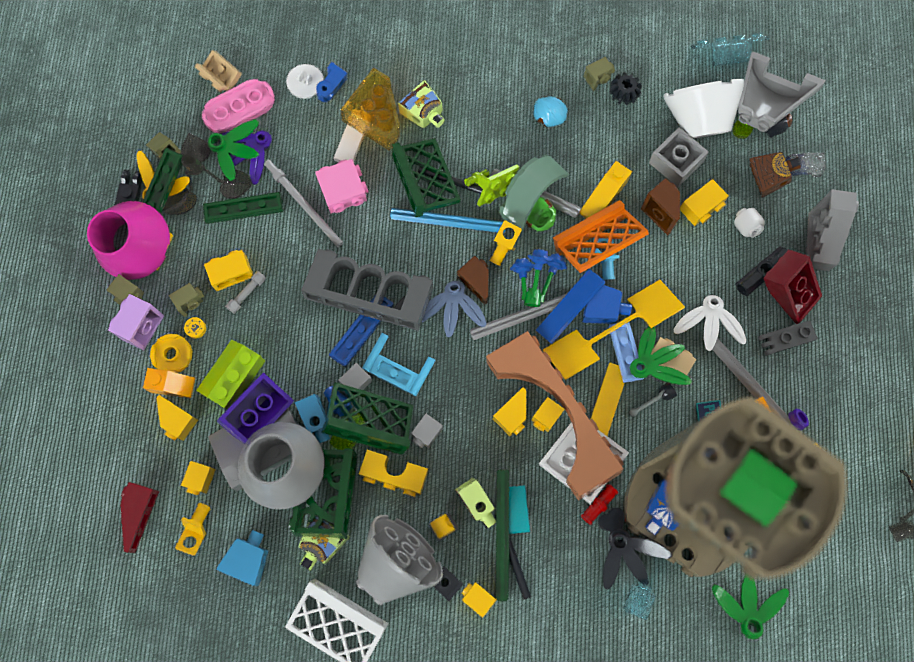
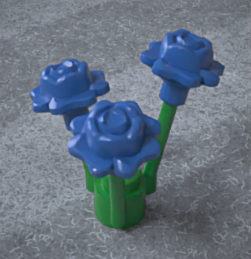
[510,249,567,307]

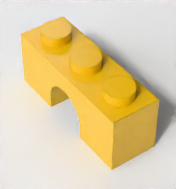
[359,450,428,497]

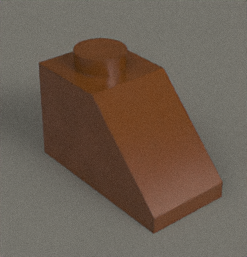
[457,256,489,305]

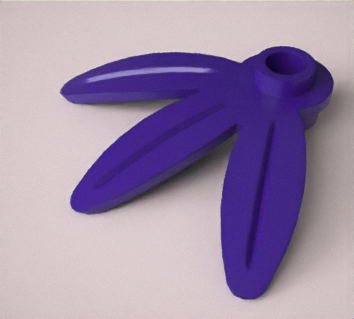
[222,131,272,185]

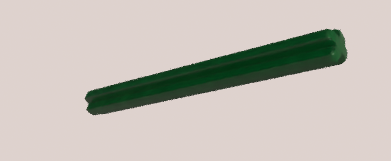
[496,469,510,602]

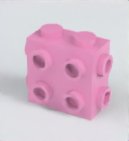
[315,159,369,213]

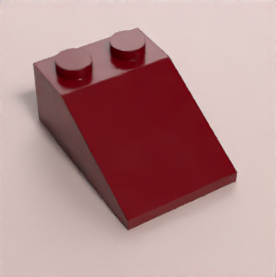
[764,249,822,324]

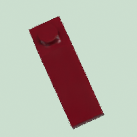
[120,482,159,553]

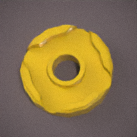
[150,334,192,373]

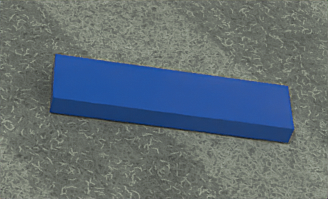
[536,269,605,344]
[329,295,394,368]

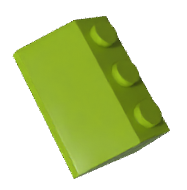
[196,340,265,410]

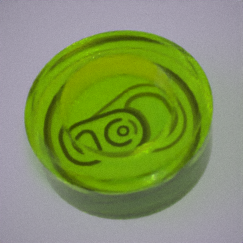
[732,120,753,139]

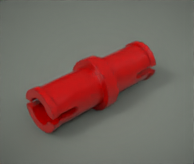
[581,484,618,525]

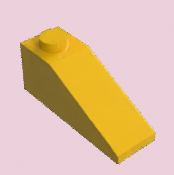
[579,161,632,219]

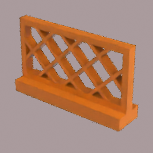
[553,200,649,273]

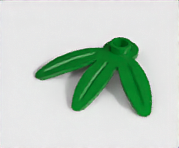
[208,120,259,181]
[630,326,692,385]
[712,575,789,640]

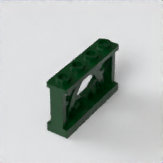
[289,448,358,539]

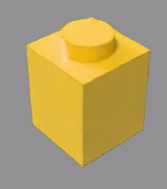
[532,397,565,432]
[181,461,216,496]
[461,582,496,618]

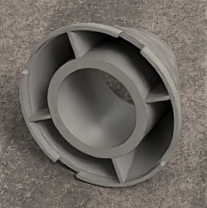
[238,422,325,509]

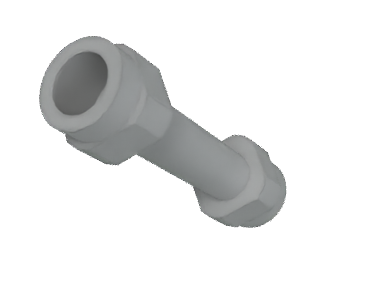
[225,271,266,314]

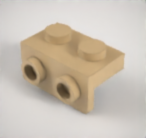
[195,50,242,91]

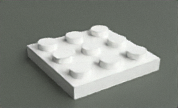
[539,422,629,504]

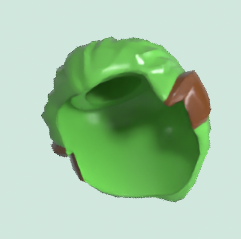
[526,197,556,231]

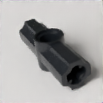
[735,246,788,297]

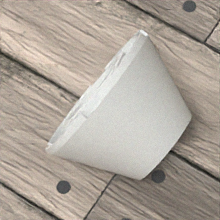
[663,79,744,138]

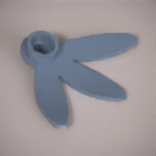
[422,281,486,337]

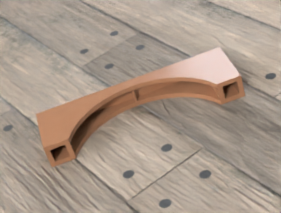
[486,331,624,501]

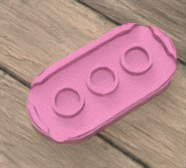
[202,79,275,133]

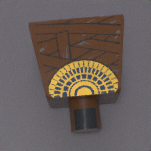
[749,152,801,198]

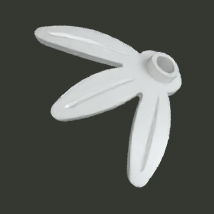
[674,295,746,351]

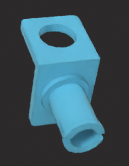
[593,238,620,280]

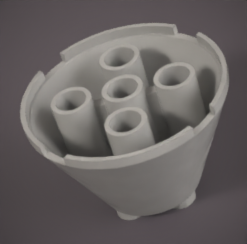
[356,515,443,605]

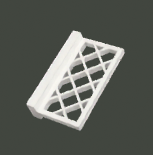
[285,578,389,662]

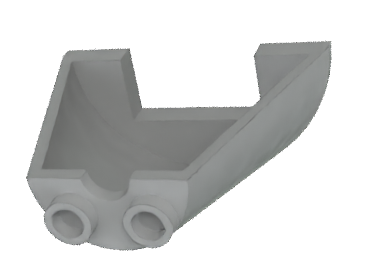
[738,51,826,132]

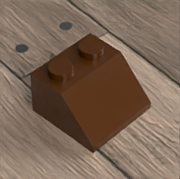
[641,178,680,236]

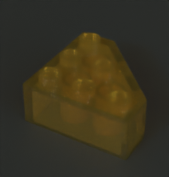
[341,67,400,150]

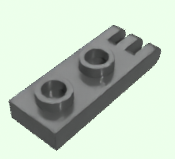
[758,320,818,356]

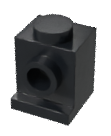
[433,566,464,601]

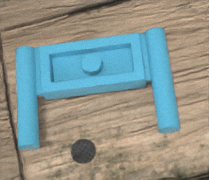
[362,333,435,397]

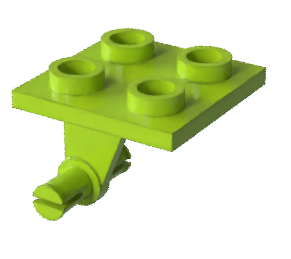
[464,164,519,207]

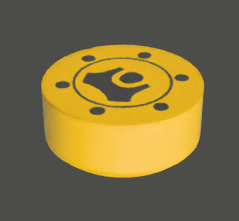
[184,317,206,339]

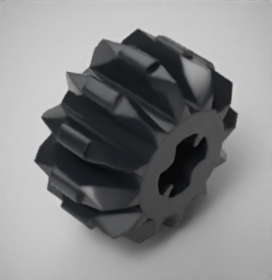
[609,72,642,106]

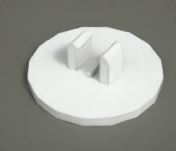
[286,64,324,99]

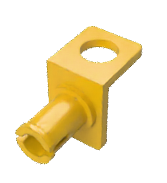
[489,220,522,266]
[175,503,211,556]

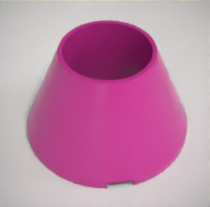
[87,201,170,280]

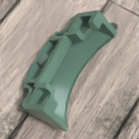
[499,155,569,232]

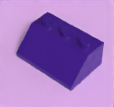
[216,372,294,444]

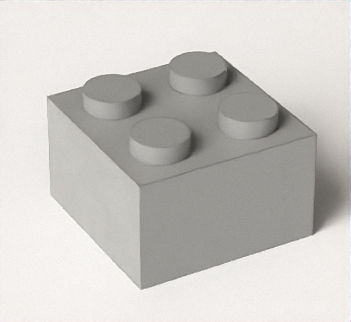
[649,127,709,187]

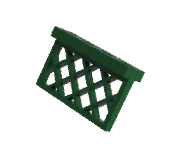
[391,138,461,218]
[322,382,413,455]

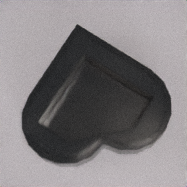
[598,508,625,532]

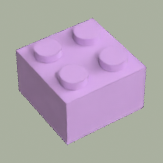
[108,294,164,350]

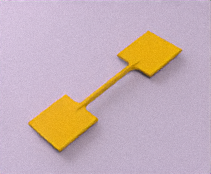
[543,280,685,380]

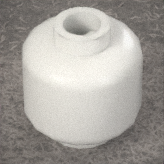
[734,208,765,238]

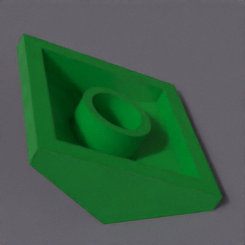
[719,449,797,527]

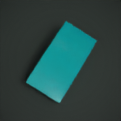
[509,485,530,534]

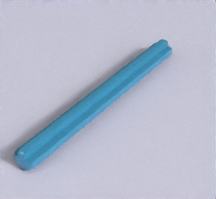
[390,208,506,233]

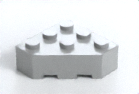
[806,189,859,271]

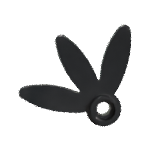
[603,528,672,590]

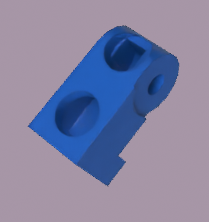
[316,62,347,102]

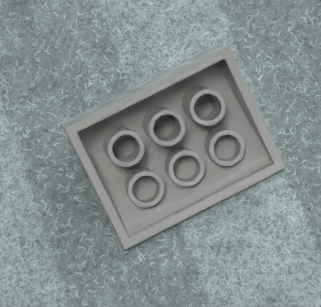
[208,407,299,491]

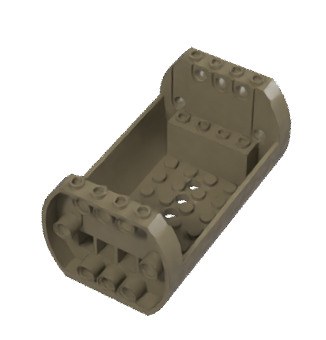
[623,397,847,580]

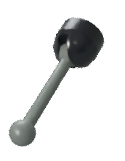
[629,382,677,417]

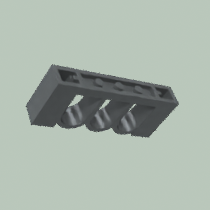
[301,249,433,331]

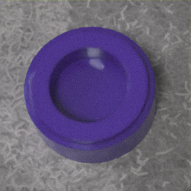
[788,408,809,430]

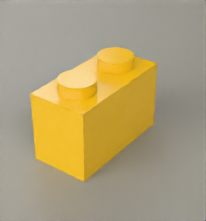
[680,179,729,226]
[204,250,253,291]

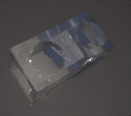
[785,153,826,177]

